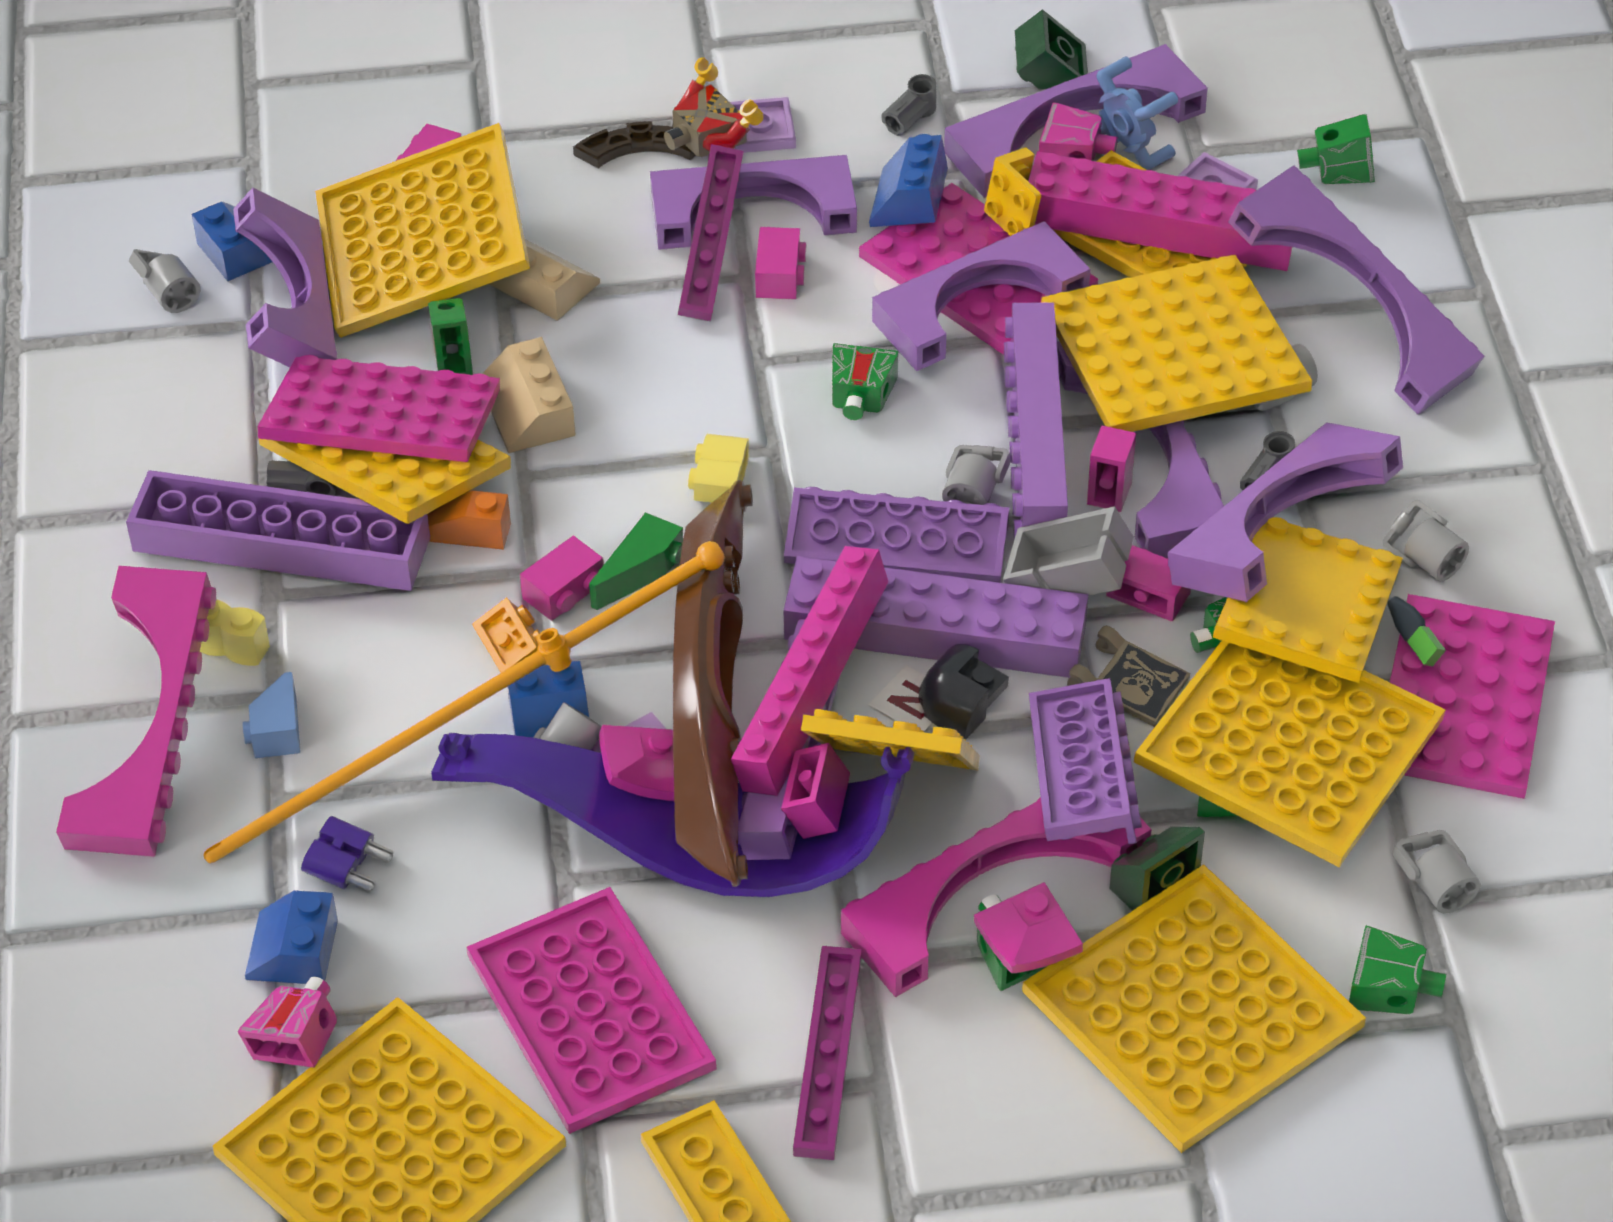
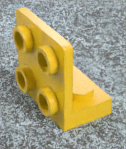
[984,147,1041,236]

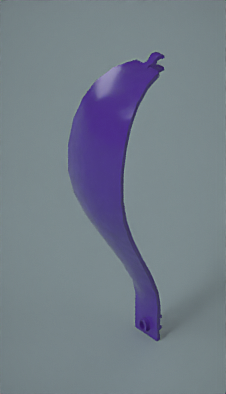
[431,733,914,897]

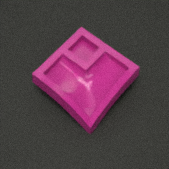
[599,725,674,801]
[974,882,1083,973]

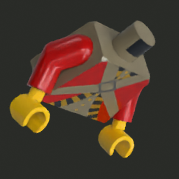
[664,57,764,157]

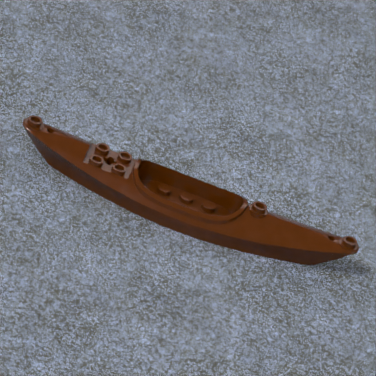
[673,480,753,887]

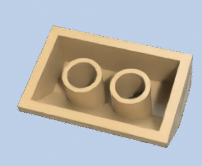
[489,239,600,321]
[482,337,576,453]

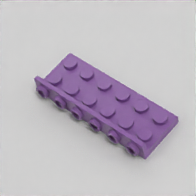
[784,486,1009,583]
[1029,678,1142,844]

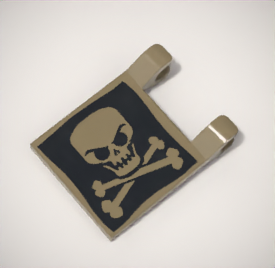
[1067,625,1191,727]

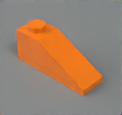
[427,490,511,550]

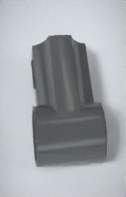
[881,74,936,136]
[1240,431,1295,490]
[266,460,337,496]

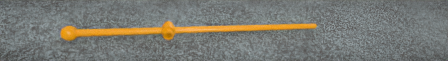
[203,541,725,863]

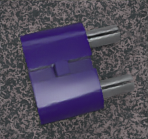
[301,816,394,892]

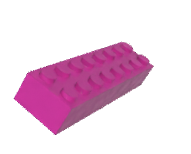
[1028,151,1293,271]

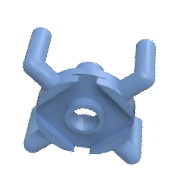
[1096,56,1178,170]

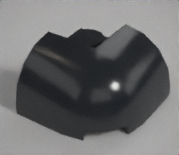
[918,644,1009,739]

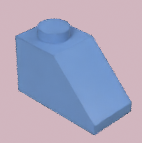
[243,672,300,758]

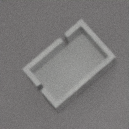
[1003,506,1134,596]

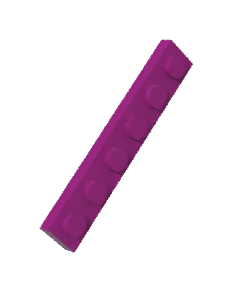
[677,144,744,322]
[793,946,861,1160]

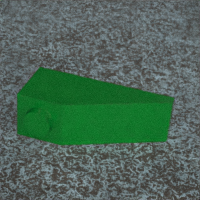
[589,512,683,610]

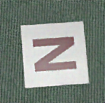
[868,665,932,731]

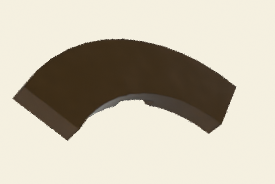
[573,121,696,169]

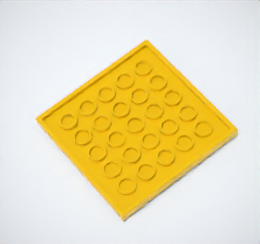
[315,123,530,338]
[1041,255,1312,432]
[1133,641,1446,867]
[1022,865,1366,1153]
[212,997,566,1222]

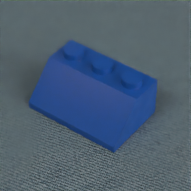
[869,134,948,227]

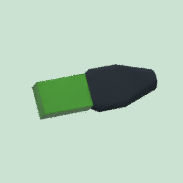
[1387,596,1446,666]

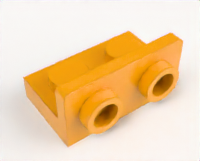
[472,597,546,673]

